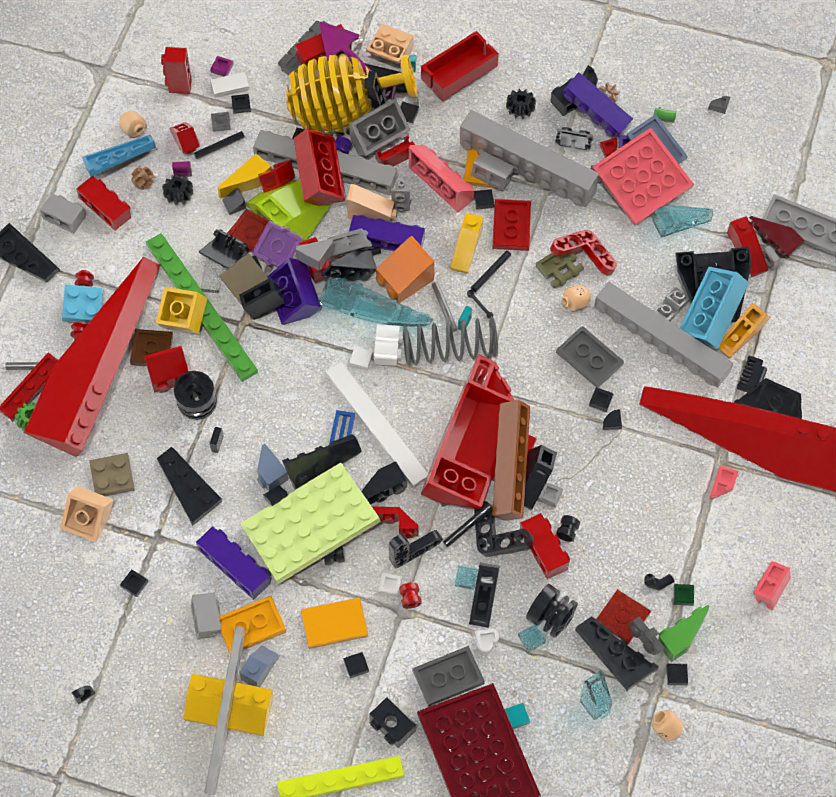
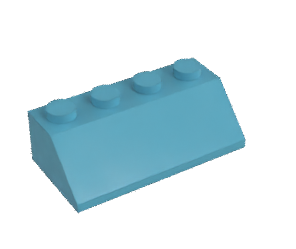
[680,267,749,349]

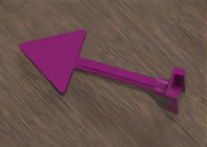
[319,22,396,99]

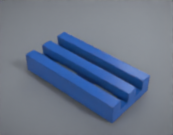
[329,410,355,445]

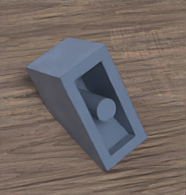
[257,444,289,491]
[239,646,280,687]

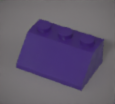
[267,258,322,325]

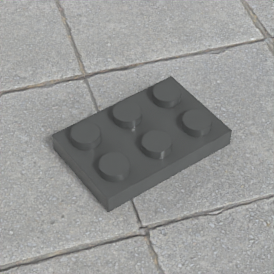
[556,326,624,388]
[412,646,485,707]

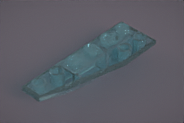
[318,277,433,327]

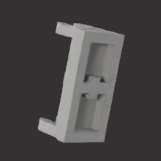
[471,151,515,191]
[327,228,372,256]
[190,592,221,640]

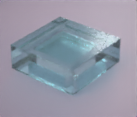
[455,565,478,590]

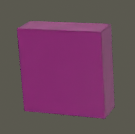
[210,56,234,77]
[172,161,192,177]

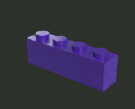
[561,72,633,138]
[349,215,425,251]
[196,526,270,600]

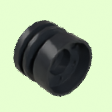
[173,370,217,420]
[526,584,578,638]

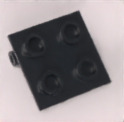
[198,229,250,269]

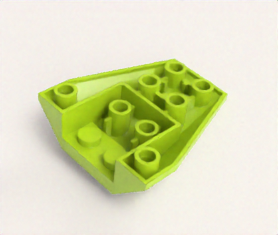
[246,179,333,242]

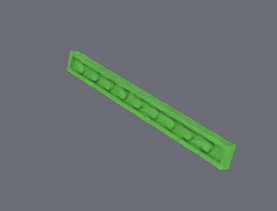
[146,233,258,382]

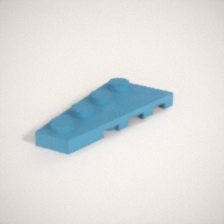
[82,135,156,177]

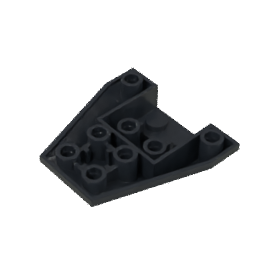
[675,247,751,323]

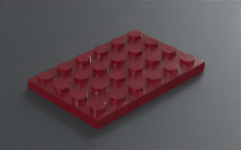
[417,683,541,797]

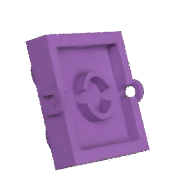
[252,220,303,267]

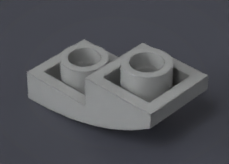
[653,287,690,321]

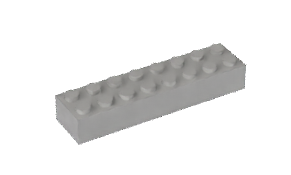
[460,110,599,207]

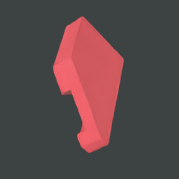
[709,465,739,500]

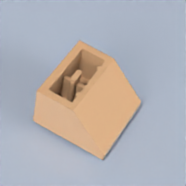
[367,24,414,64]

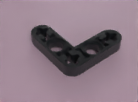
[474,501,534,557]
[389,530,443,568]

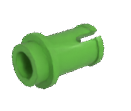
[653,107,677,123]

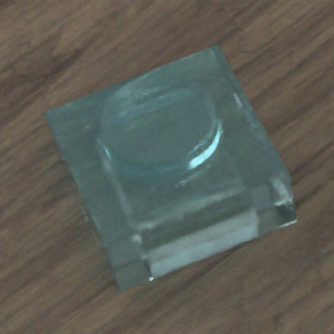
[518,624,546,652]

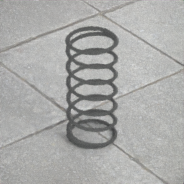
[403,316,498,366]

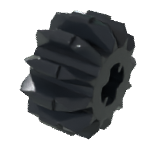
[506,88,536,119]
[162,174,194,205]

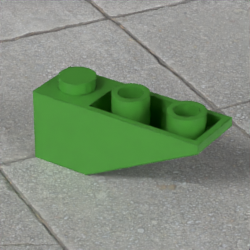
[658,605,709,662]

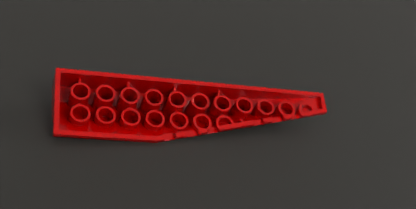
[23,256,160,458]
[639,386,836,492]

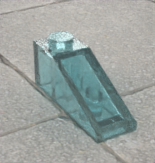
[652,205,714,238]
[580,670,612,721]

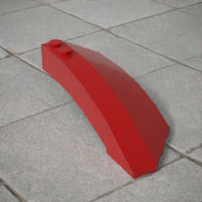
[421,354,516,509]

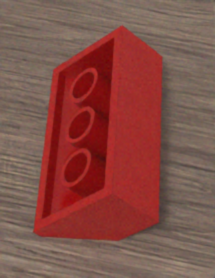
[293,128,345,206]

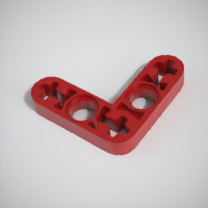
[550,230,617,275]

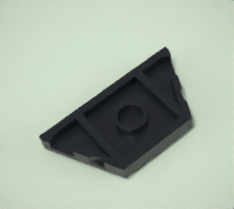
[734,378,802,419]

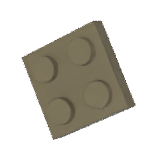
[89,453,135,496]

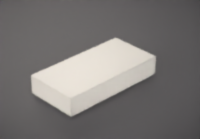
[210,72,249,97]

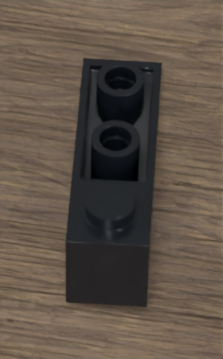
[321,250,377,280]
[524,445,557,510]
[361,461,407,505]

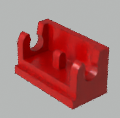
[375,135,415,167]

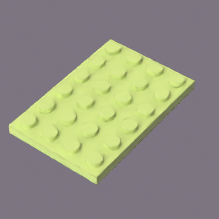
[240,463,381,584]

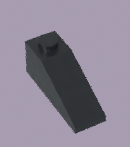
[469,562,500,628]

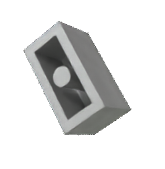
[40,193,86,234]

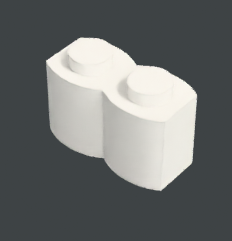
[374,325,403,366]

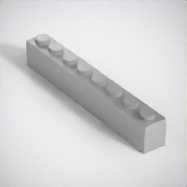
[253,130,397,195]
[594,282,733,388]

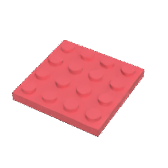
[592,128,694,226]

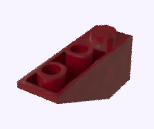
[749,216,806,256]

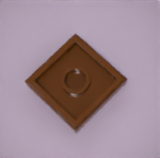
[130,329,173,366]

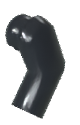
[644,573,675,591]

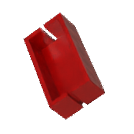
[421,31,499,102]

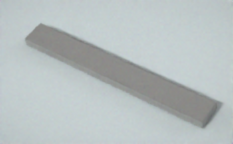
[205,626,246,795]

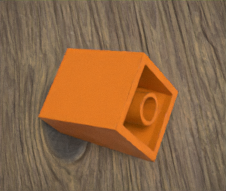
[375,236,435,304]

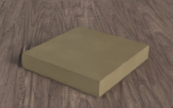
[219,253,268,305]

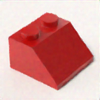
[144,346,189,393]

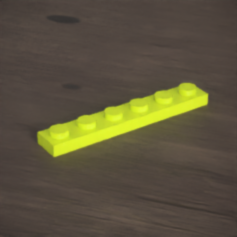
[277,755,404,797]

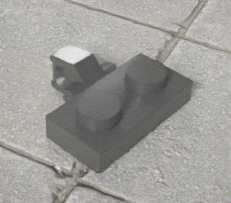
[627,617,665,656]

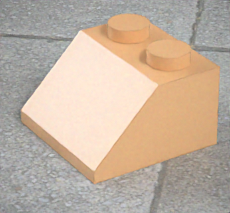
[60,486,113,542]

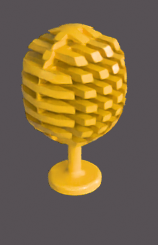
[286,54,417,134]

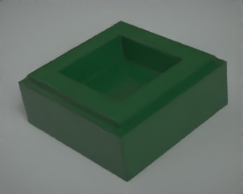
[673,584,694,606]

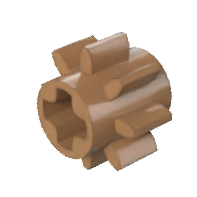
[599,82,620,102]
[131,166,154,189]

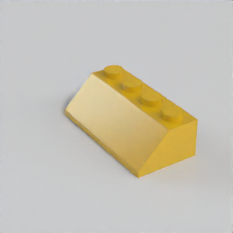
[184,674,274,736]

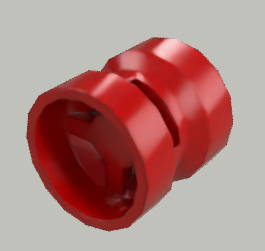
[399,582,422,609]

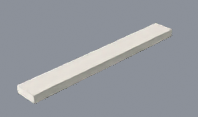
[326,362,428,488]

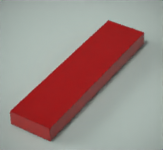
[0,352,58,422]

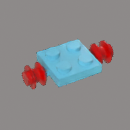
[62,270,103,339]

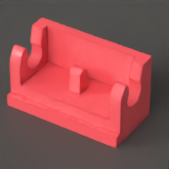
[754,561,791,610]

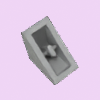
[295,239,333,271]

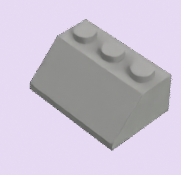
[349,98,410,156]

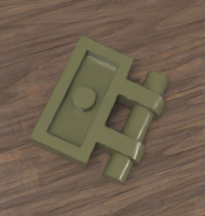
[536,246,584,288]

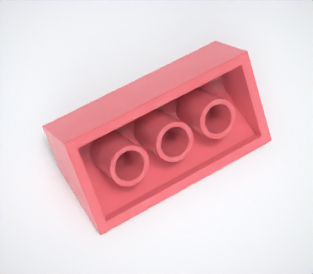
[409,145,474,212]

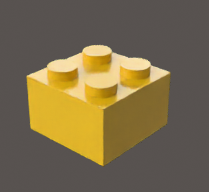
[156,287,207,334]

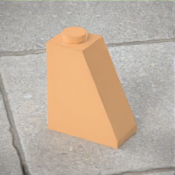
[347,184,397,222]

